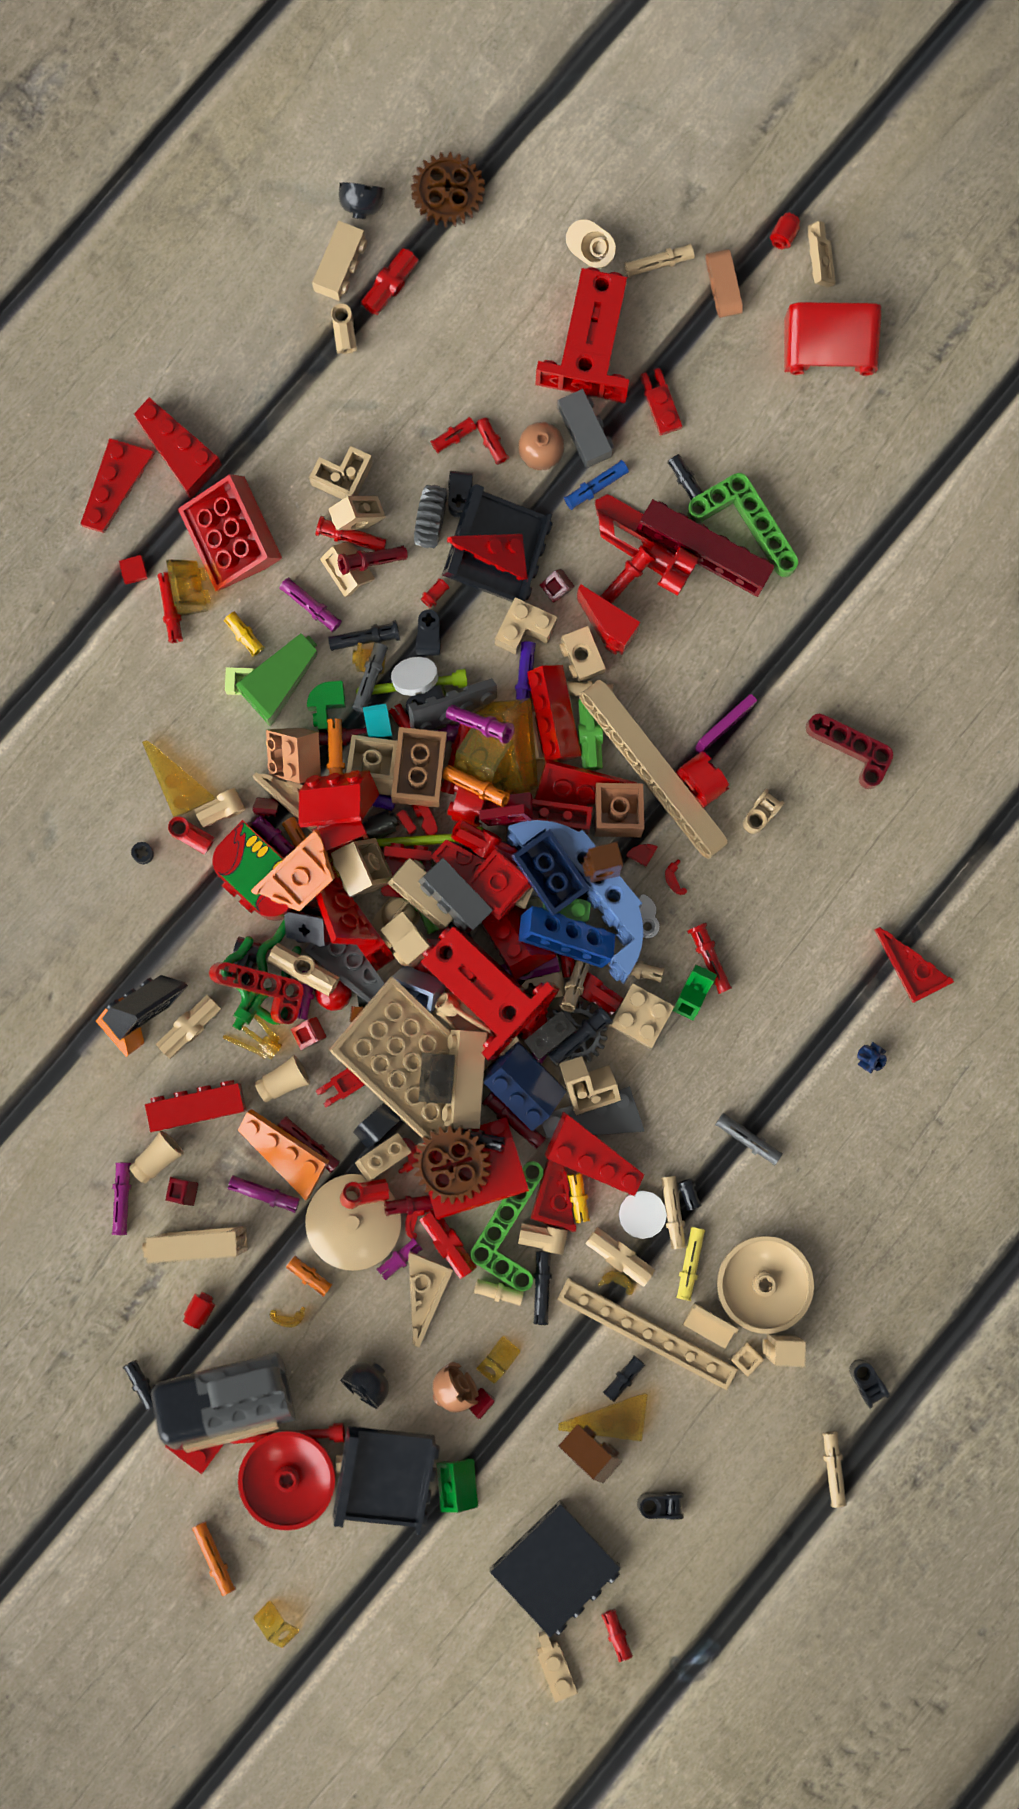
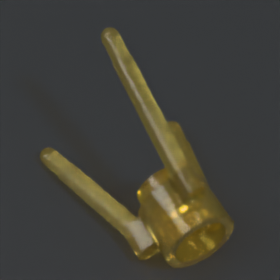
[223,1015,282,1060]

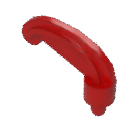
[665,859,687,895]
[398,1137,418,1174]
[405,1209,431,1239]

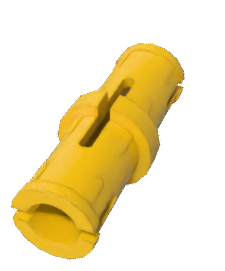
[224,611,265,657]
[567,1173,590,1223]

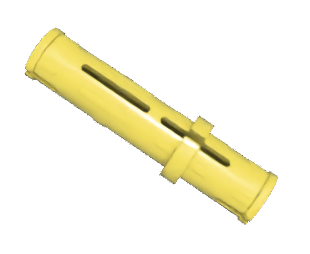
[676,1227,705,1301]

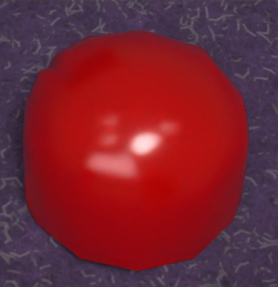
[314,980,352,1011]

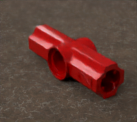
[361,248,418,315]
[451,819,519,866]
[419,1209,477,1279]

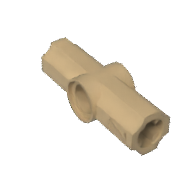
[267,943,340,996]
[156,995,222,1059]
[585,1227,655,1287]

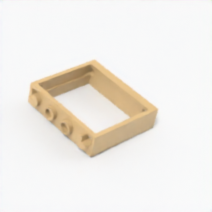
[142,1226,248,1263]

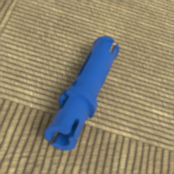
[564,460,629,510]

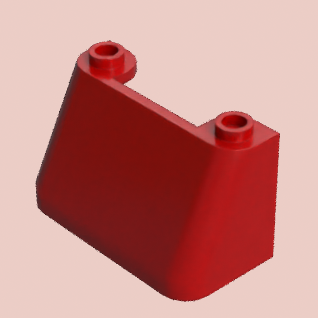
[784,302,882,376]

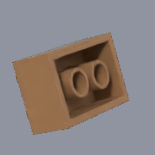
[391,727,447,808]

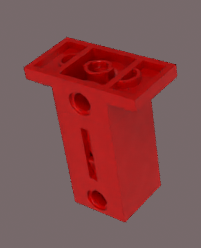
[535,267,630,403]
[421,927,560,1060]

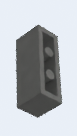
[557,389,614,468]
[418,858,493,933]

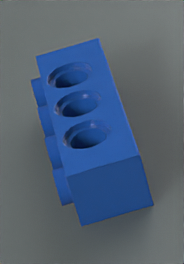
[519,906,616,968]

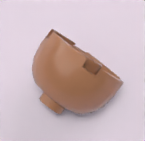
[519,422,564,470]
[433,1362,479,1413]

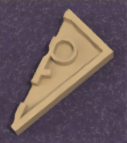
[253,772,317,832]
[408,1252,453,1347]

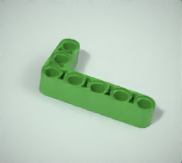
[687,473,798,577]
[471,1161,543,1291]

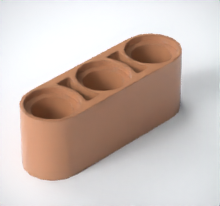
[706,249,743,318]

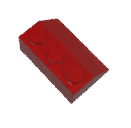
[298,770,379,828]
[481,905,556,980]

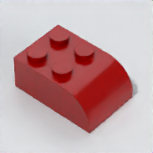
[312,821,369,860]

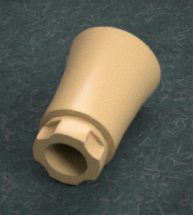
[255,1055,310,1102]
[129,1130,184,1184]

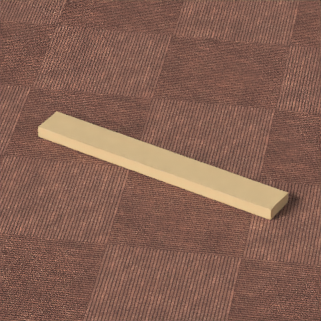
[557,1278,738,1390]

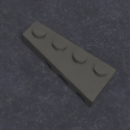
[408,679,497,731]
[542,1086,645,1138]

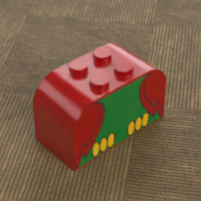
[212,820,292,921]

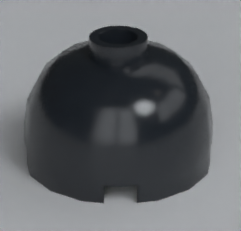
[339,182,385,220]
[340,1362,389,1409]

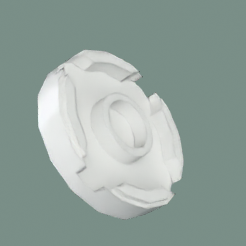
[391,657,438,696]
[619,1190,667,1239]

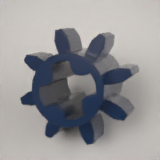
[857,1042,887,1074]

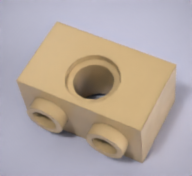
[329,496,386,530]
[559,626,606,682]
[355,1133,411,1181]

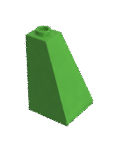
[236,633,317,726]

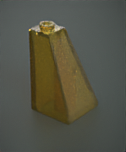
[471,698,538,795]

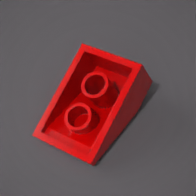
[577,584,640,655]

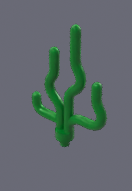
[221,918,302,1031]

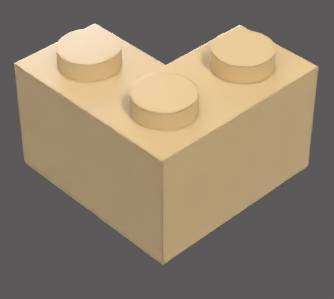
[309,446,373,500]
[495,597,557,654]
[381,912,431,968]
[559,1056,621,1115]

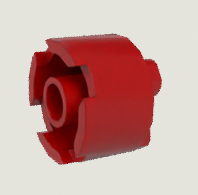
[675,751,730,808]
[447,780,486,827]

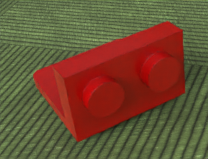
[381,843,432,898]

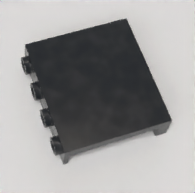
[442,484,553,602]
[332,1426,440,1535]
[490,1500,621,1638]

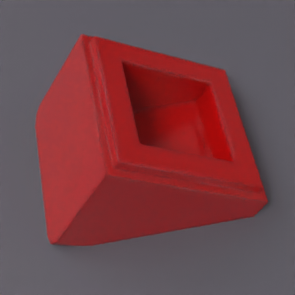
[291,1017,326,1050]

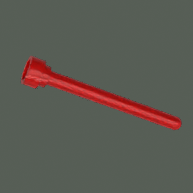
[230,1422,345,1444]

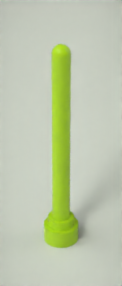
[356,669,468,695]
[377,827,484,848]

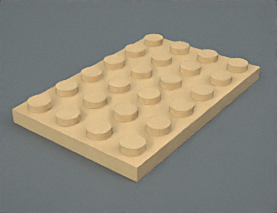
[329,978,487,1138]

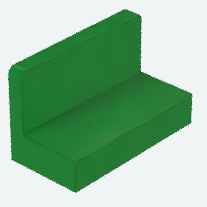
[436,1459,478,1513]

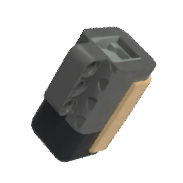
[151,1352,296,1453]

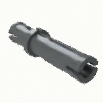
[352,643,388,713]
[715,1113,783,1166]

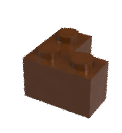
[558,1424,622,1483]

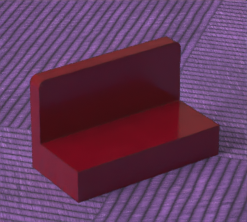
[479,792,533,826]

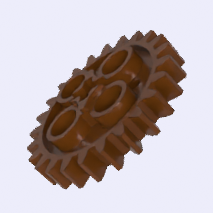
[411,152,485,227]
[412,1124,492,1204]

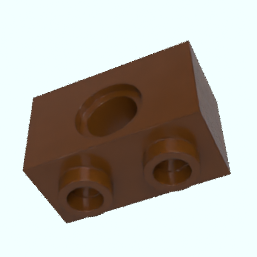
[583,842,623,883]

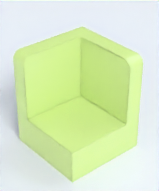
[225,667,254,695]

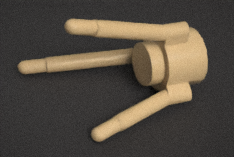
[435,992,491,1033]

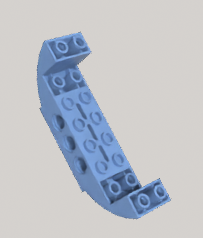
[506,820,643,984]

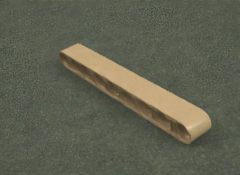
[579,680,727,859]

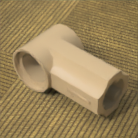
[331,304,357,354]
[194,788,245,828]
[518,1223,568,1254]

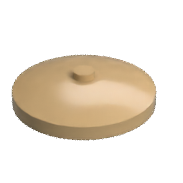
[305,1174,401,1271]
[717,1236,814,1334]

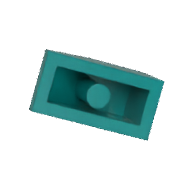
[363,704,393,740]

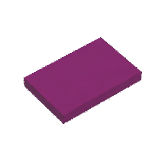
[695,694,757,753]

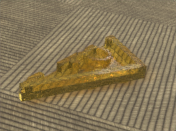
[142,740,216,817]
[558,1393,648,1441]

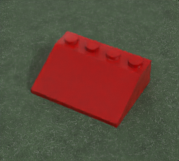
[178,474,283,591]
[415,1117,529,1220]

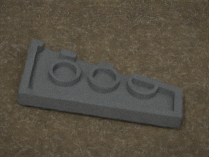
[304,942,385,1003]

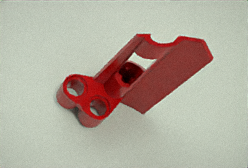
[594,494,699,596]

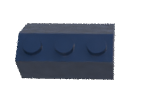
[512,829,590,916]
[483,1041,567,1131]

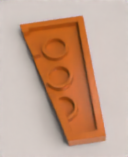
[238,1109,329,1201]

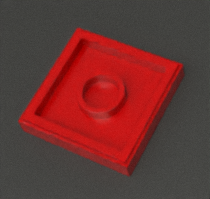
[467,849,530,916]

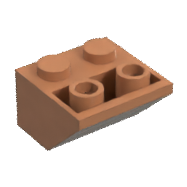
[266,728,321,784]

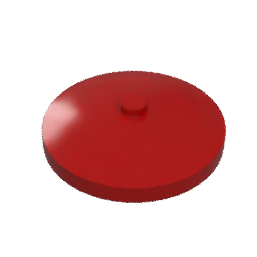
[238,1430,336,1531]

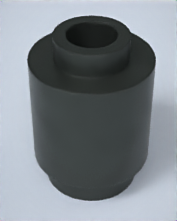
[363,810,399,840]

